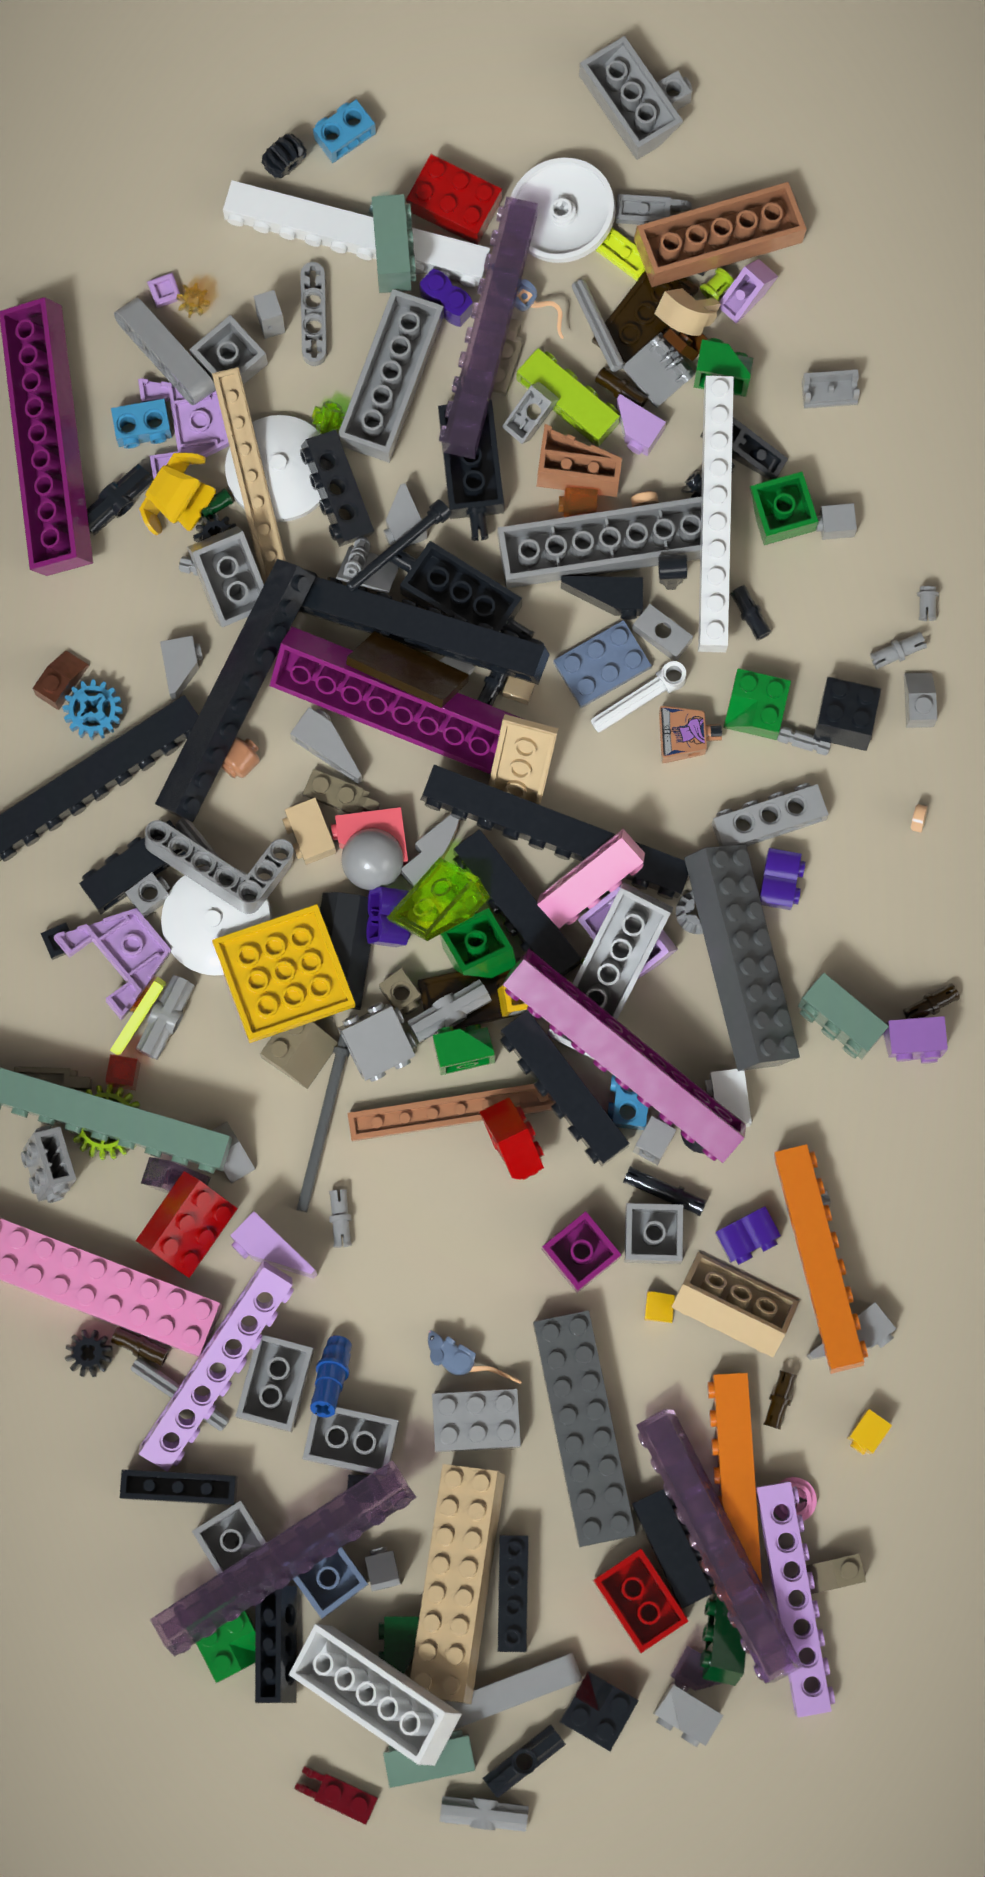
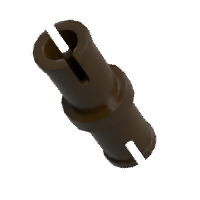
[595,367,648,408]
[903,983,960,1019]
[111,1327,169,1366]
[763,1370,797,1430]

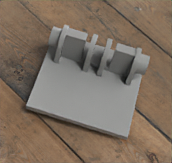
[623,332,695,408]
[336,537,399,594]

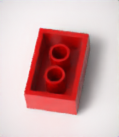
[406,154,502,245]
[135,1171,238,1278]
[592,1548,689,1653]

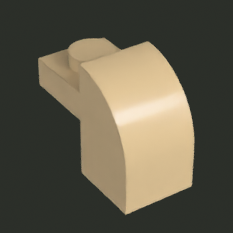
[655,288,721,336]

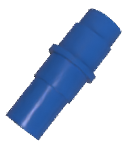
[310,1336,352,1418]

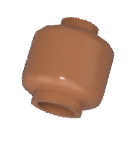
[221,738,260,778]

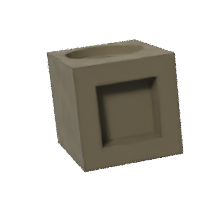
[379,968,421,1015]

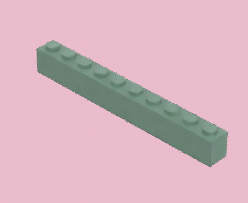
[0,1068,233,1174]

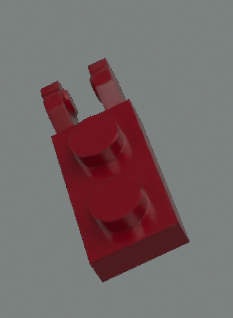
[294,1766,378,1825]

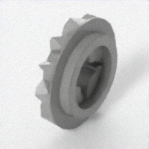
[676,891,703,934]

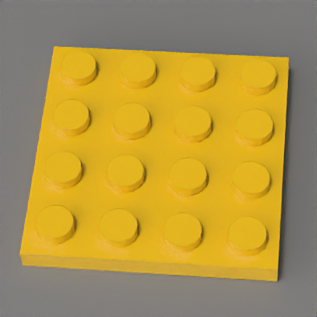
[212,904,355,1044]

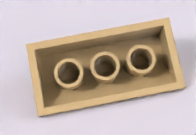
[671,1252,799,1357]

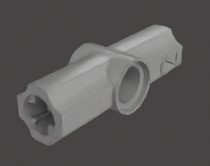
[136,975,195,1060]
[407,979,492,1043]
[440,1796,529,1832]

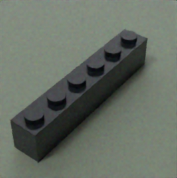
[452,829,582,976]
[500,1010,630,1166]

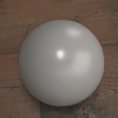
[341,828,403,890]

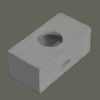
[254,290,285,339]
[502,382,559,444]
[632,604,693,661]

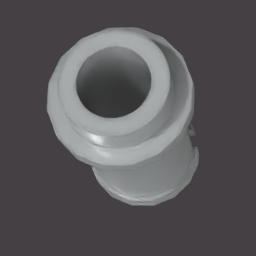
[917,586,939,621]

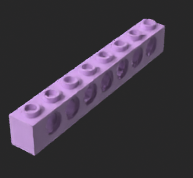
[139,1260,294,1472]
[756,1481,835,1717]

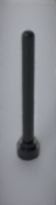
[346,499,452,591]

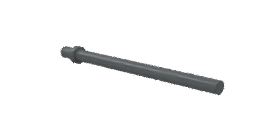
[297,1034,350,1213]

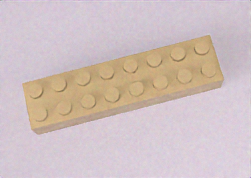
[410,1464,505,1705]

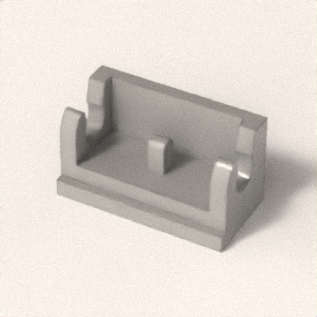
[802,369,860,409]

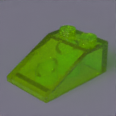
[387,857,490,941]

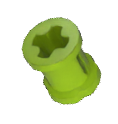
[700,267,734,302]

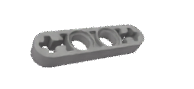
[301,262,327,366]

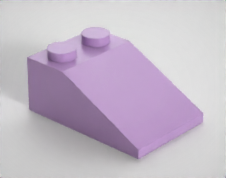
[230,1211,317,1279]

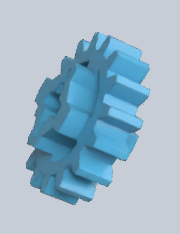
[62,679,123,740]

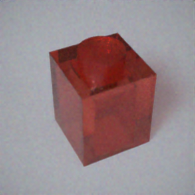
[105,1054,141,1091]

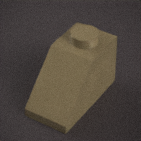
[806,1554,866,1594]

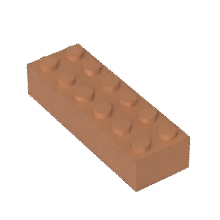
[634,182,806,287]

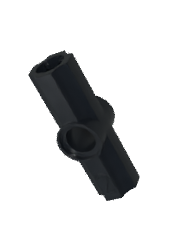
[87,463,154,536]
[483,1724,566,1798]

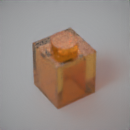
[558,487,598,518]

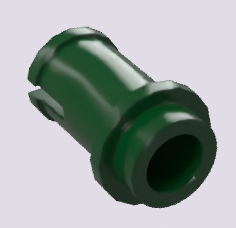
[201,489,233,519]

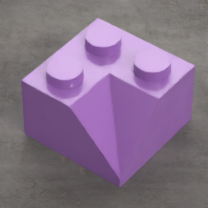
[883,1016,948,1064]

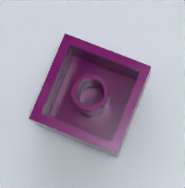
[542,1211,621,1293]

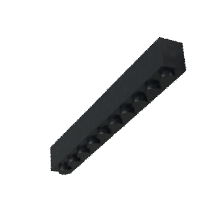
[155,559,315,823]
[299,569,550,685]
[0,695,199,862]
[420,765,688,900]

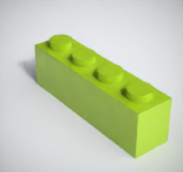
[516,348,620,447]

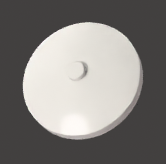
[508,158,616,263]
[225,415,331,522]
[161,865,272,976]

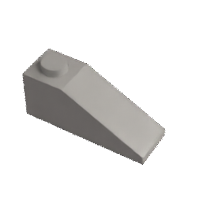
[290,707,362,785]
[807,1302,896,1360]

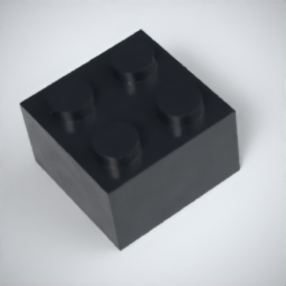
[813,677,881,751]

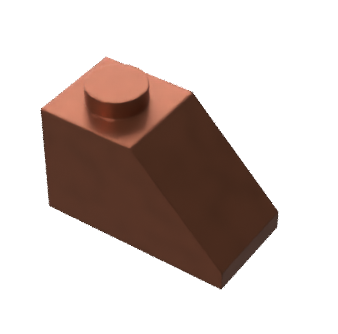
[32,651,89,710]

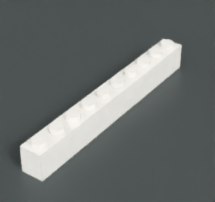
[223,180,490,287]
[698,376,734,653]

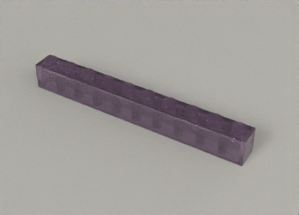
[439,197,538,459]
[636,1409,803,1684]
[150,1460,417,1657]

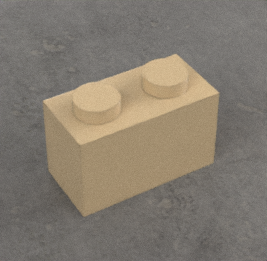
[282,798,336,865]

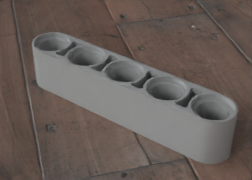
[114,298,216,406]
[445,1653,583,1729]

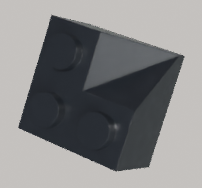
[559,1671,639,1751]

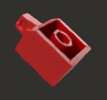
[479,1097,544,1180]

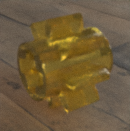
[176,283,210,318]

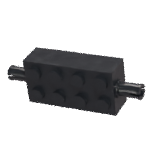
[438,380,504,541]
[389,541,535,641]

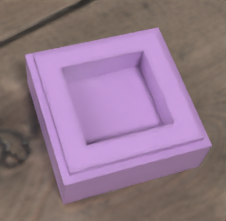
[147,273,182,308]

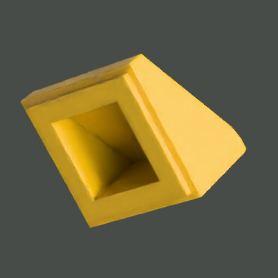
[644,1291,675,1323]

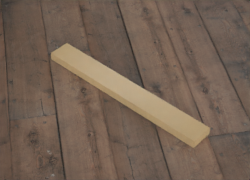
[212,367,286,584]

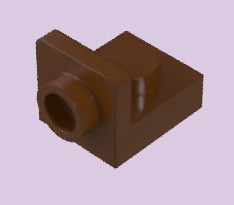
[663,328,708,361]

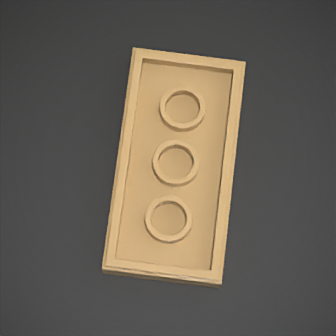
[489,714,559,805]

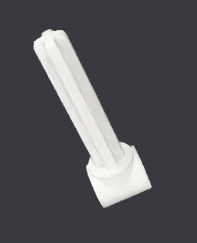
[591,661,686,732]

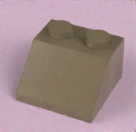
[260,1022,338,1090]

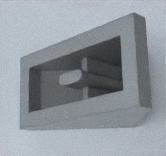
[212,1121,255,1184]

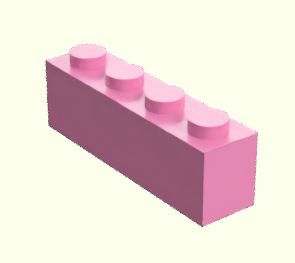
[537,829,645,928]

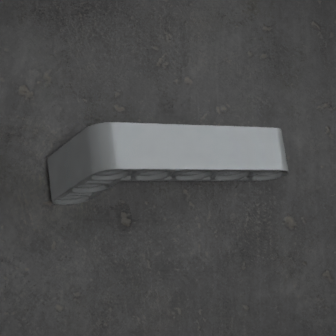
[145,820,294,914]

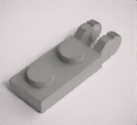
[616,194,692,225]

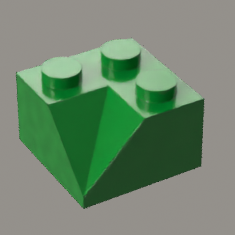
[693,338,753,397]
[750,471,818,546]
[723,668,791,740]
[439,908,516,978]
[433,1024,495,1075]
[190,1604,255,1683]

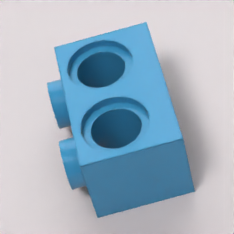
[313,99,376,163]
[111,399,172,449]
[608,1075,648,1130]

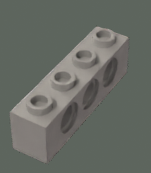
[712,783,829,846]

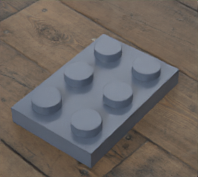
[553,620,652,708]

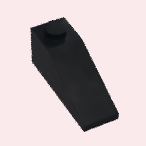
[700,417,788,480]
[561,576,643,620]

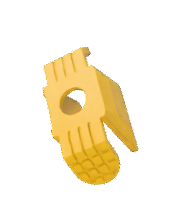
[139,453,216,535]

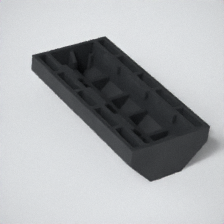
[320,892,371,1010]

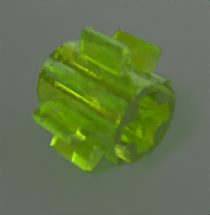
[311,401,345,434]

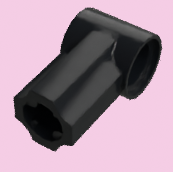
[658,555,687,590]

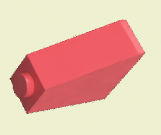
[331,807,408,867]

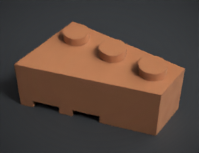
[537,424,622,497]

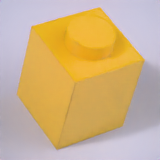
[847,1409,892,1455]

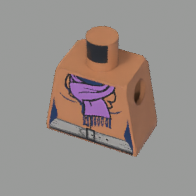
[659,706,722,763]

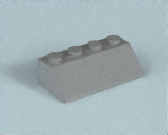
[579,36,683,160]

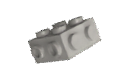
[338,1002,416,1082]
[21,1126,76,1203]

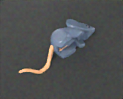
[491,268,564,339]
[428,1330,522,1384]

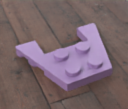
[138,378,229,479]
[54,908,171,1020]

